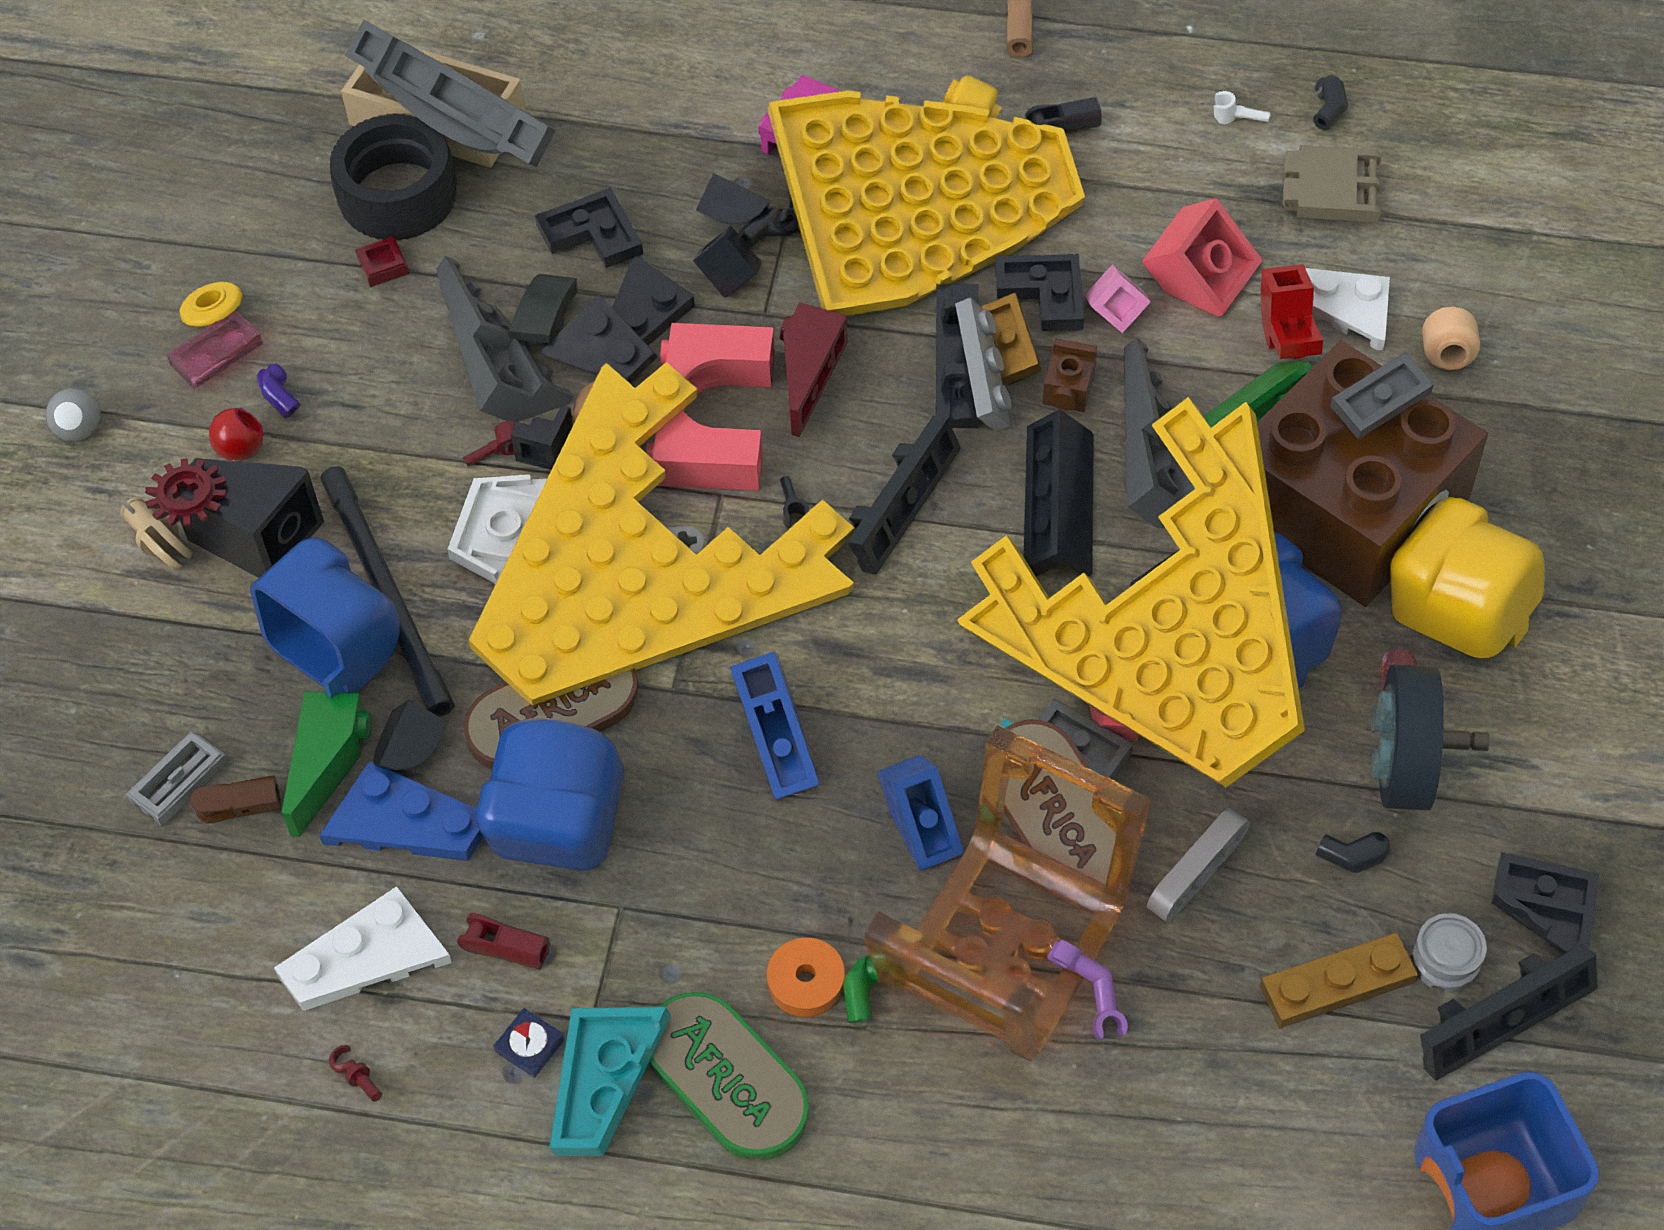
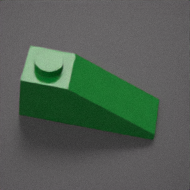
[282,691,372,837]

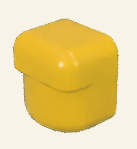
[1390,497,1545,658]

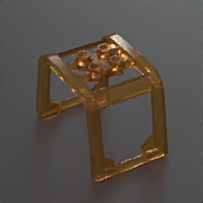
[864,725,1151,1061]

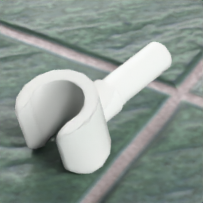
[1213,91,1270,124]

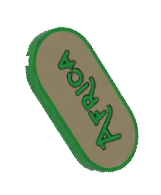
[649,992,809,1160]

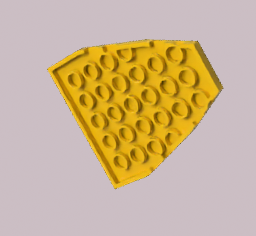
[768,90,1085,316]

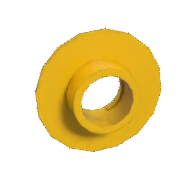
[179,282,243,327]

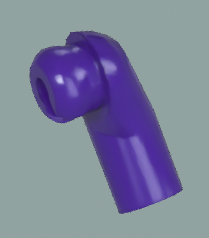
[256,363,300,418]

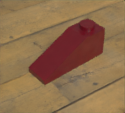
[780,302,848,437]

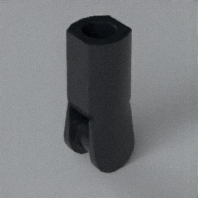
[1025,97,1102,133]

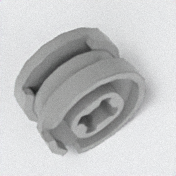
[1411,913,1487,992]

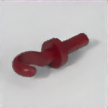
[329,1045,382,1102]

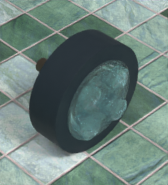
[1371,664,1489,810]

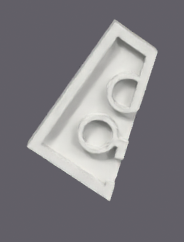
[274,886,452,1011]

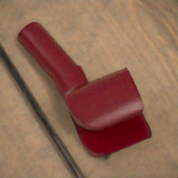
[463,421,515,467]

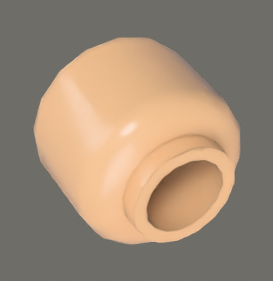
[1422,306,1480,371]

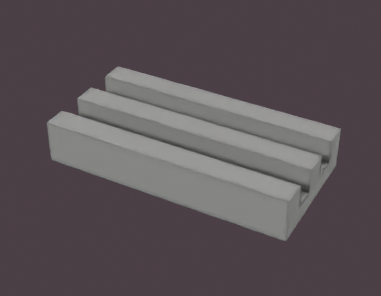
[126,730,228,827]

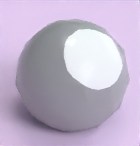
[45,388,101,442]

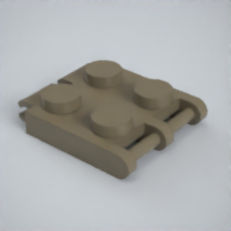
[1282,145,1381,222]

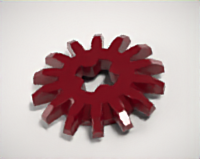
[145,458,227,527]

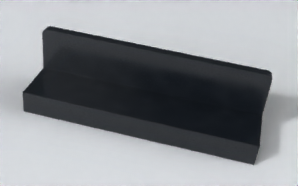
[1023,409,1094,577]

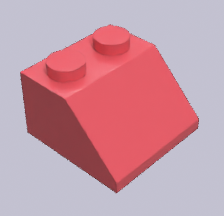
[1141,198,1263,317]

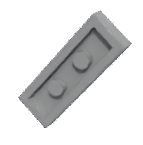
[955,298,1012,432]

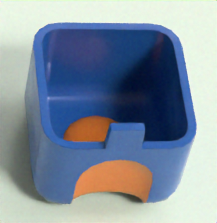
[1414,1072,1599,1230]

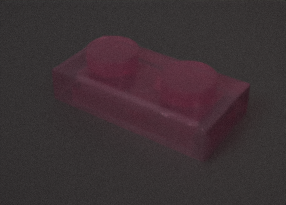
[167,310,263,389]

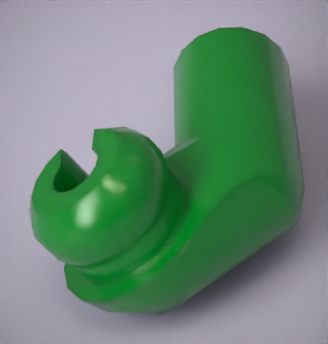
[843,955,890,1023]

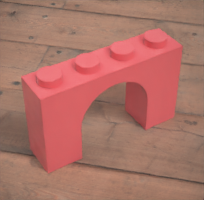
[646,323,775,491]

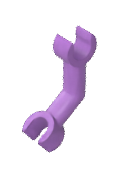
[1047,939,1128,1040]

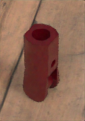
[457,913,550,970]

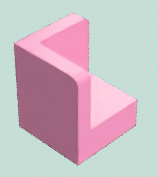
[1085,264,1151,333]

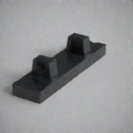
[936,284,979,428]
[848,415,961,575]
[1420,944,1598,1081]

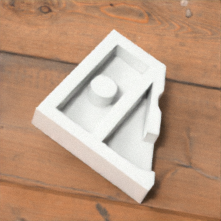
[1305,268,1390,351]

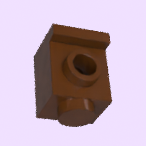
[1043,338,1097,412]

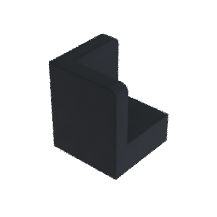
[693,225,762,297]
[511,405,573,470]

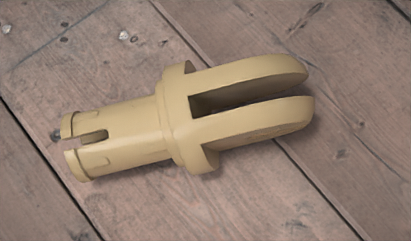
[120,497,193,570]

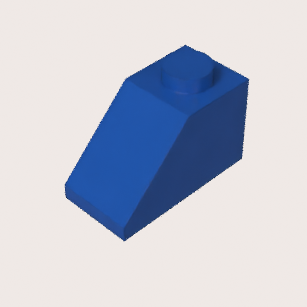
[877,755,964,871]

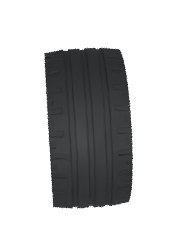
[330,114,457,240]

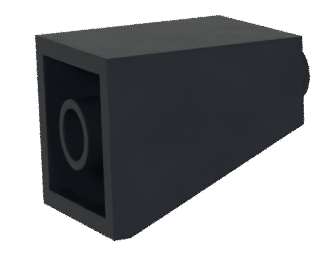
[175,458,324,578]

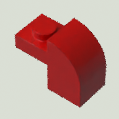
[1261,264,1323,359]

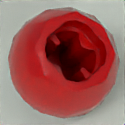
[209,408,264,461]

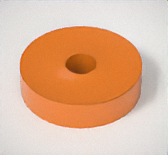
[766,937,845,1017]

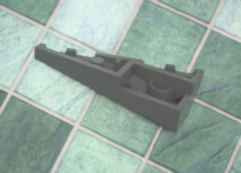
[436,256,573,423]
[1124,337,1195,528]

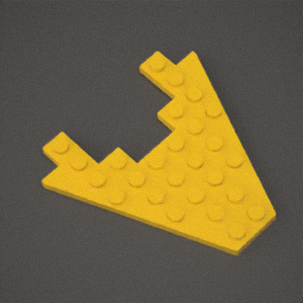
[469,362,854,706]
[957,397,1305,788]

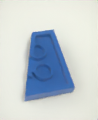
[319,761,484,861]

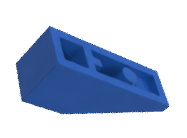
[730,651,820,800]

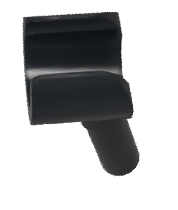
[780,476,809,528]

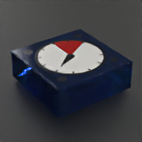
[493,1008,565,1078]

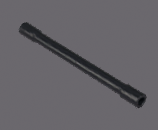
[320,466,455,717]

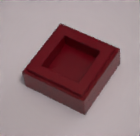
[355,236,409,287]

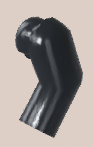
[1313,75,1348,131]
[738,208,799,247]
[1316,832,1390,873]

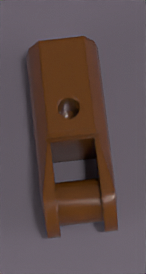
[190,775,281,824]

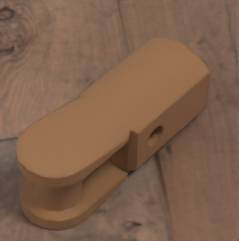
[1007,0,1033,57]

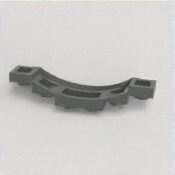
[345,19,556,167]

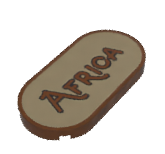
[464,668,638,769]
[985,720,1133,896]

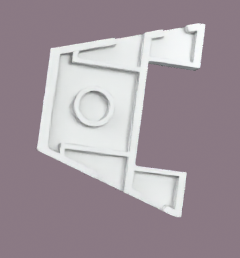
[448,474,547,584]

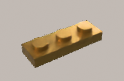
[1260,932,1418,1029]

